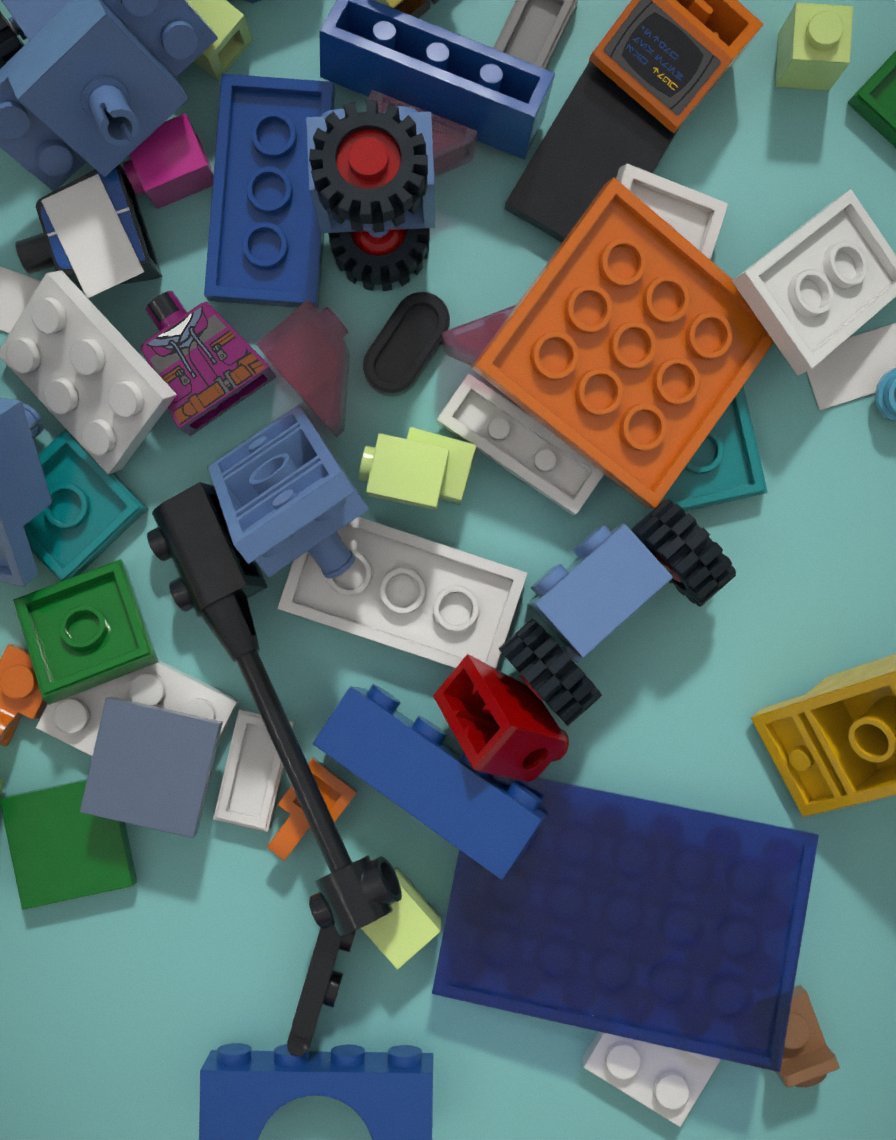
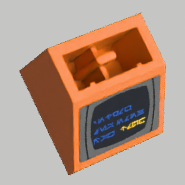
[588,0,764,134]

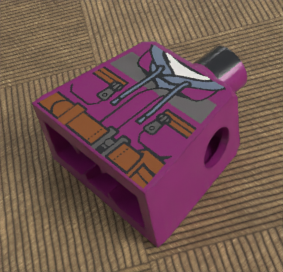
[141,291,276,436]

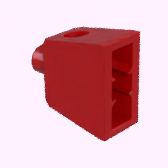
[433,654,569,782]

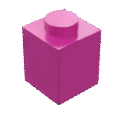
[122,113,214,209]

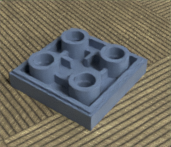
[80,697,223,838]

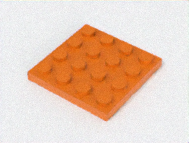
[471,177,774,508]

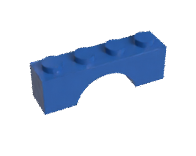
[199,1043,433,1140]

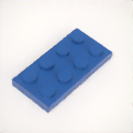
[204,74,335,309]

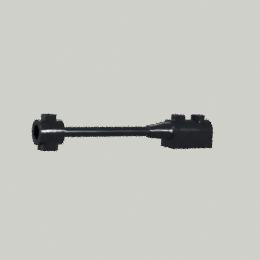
[147,482,402,937]

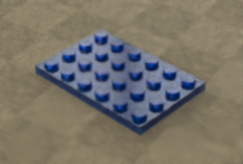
[432,774,819,1072]

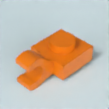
[0,644,47,747]
[267,757,358,861]

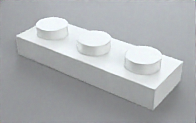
[437,373,604,516]

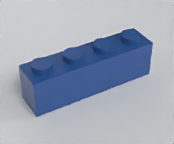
[319,0,555,160]
[313,684,549,880]

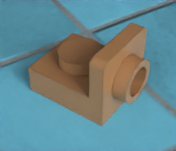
[751,985,840,1087]

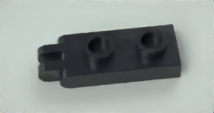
[287,925,356,1056]

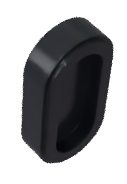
[363,292,450,396]

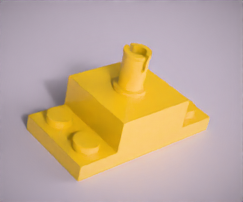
[750,654,896,817]

